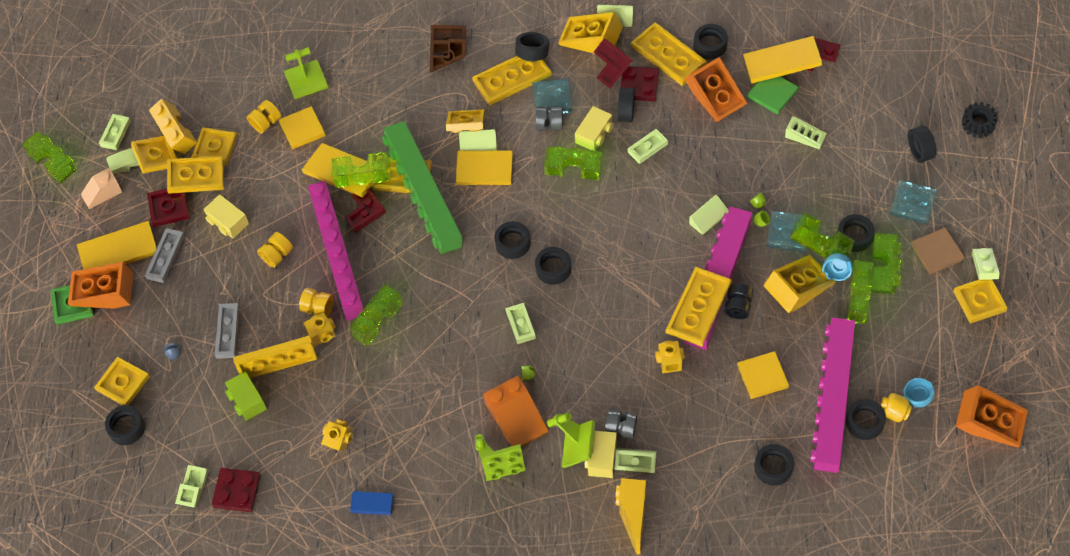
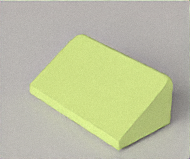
[597,5,633,27]
[459,129,497,151]
[689,195,729,235]
[614,448,657,473]

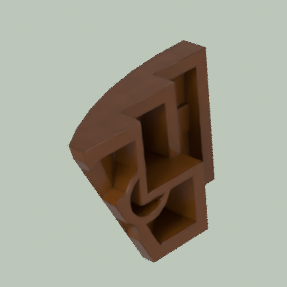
[430,25,466,73]

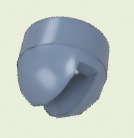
[164,343,181,360]

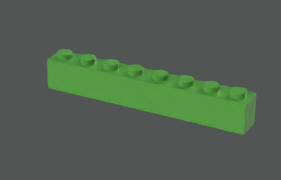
[382,121,462,254]

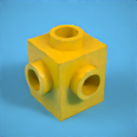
[303,313,336,346]
[655,340,684,373]
[321,419,353,451]

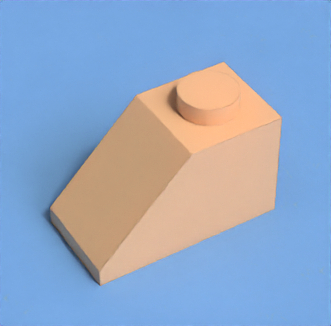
[81,168,122,209]

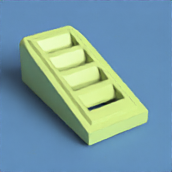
[785,116,827,149]

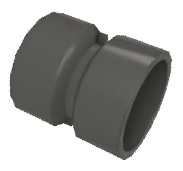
[536,106,563,130]
[605,408,638,439]

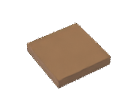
[911,227,965,275]

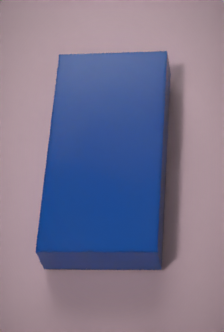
[350,491,394,515]

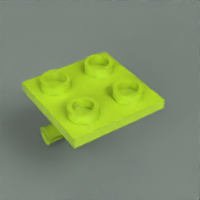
[284,47,328,99]
[547,412,595,468]
[475,434,526,481]

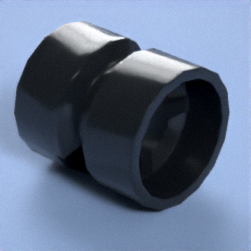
[724,283,754,319]

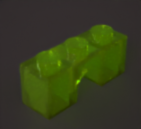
[21,131,77,184]
[544,146,602,181]
[331,152,390,187]
[789,212,855,259]
[871,233,901,295]
[847,260,874,324]
[349,284,403,347]

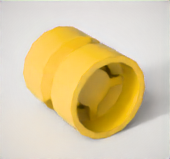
[246,100,281,134]
[257,232,293,268]
[299,287,334,317]

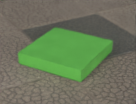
[748,76,799,115]
[51,285,94,325]

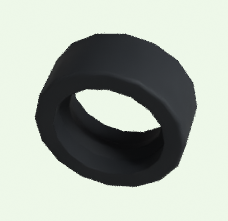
[694,24,728,59]
[515,32,549,61]
[618,87,635,122]
[907,125,937,163]
[837,214,875,252]
[494,221,531,259]
[535,247,571,285]
[846,399,886,440]
[105,405,145,445]
[754,444,794,485]

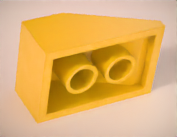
[558,12,623,54]
[763,255,835,313]
[615,478,646,554]

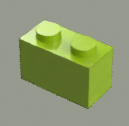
[225,371,267,421]

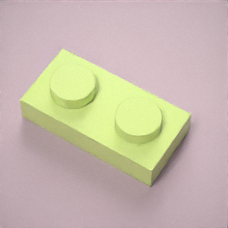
[99,114,131,150]
[628,129,668,164]
[972,248,1000,280]
[505,303,536,344]

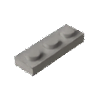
[145,228,185,283]
[215,303,240,359]

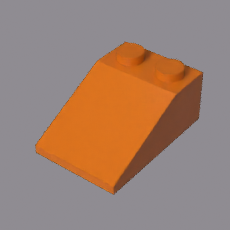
[684,57,748,122]
[68,262,134,309]
[483,375,549,447]
[955,385,1028,447]

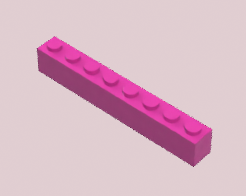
[308,181,365,321]
[684,206,752,350]
[810,317,855,473]

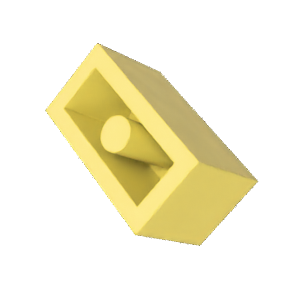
[575,106,614,152]
[204,194,249,239]
[585,431,617,478]

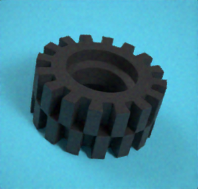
[962,102,998,138]

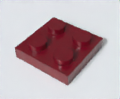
[621,66,659,102]
[147,189,190,227]
[211,468,261,512]

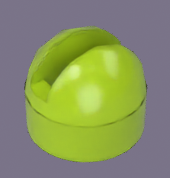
[749,192,766,209]
[754,211,770,227]
[521,365,536,382]

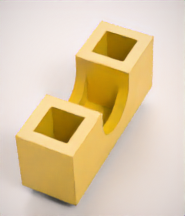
[149,99,197,155]

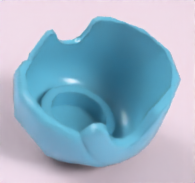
[822,253,853,281]
[904,378,935,408]

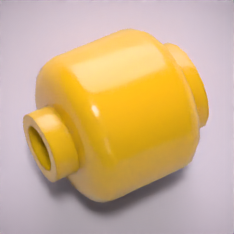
[880,393,912,423]

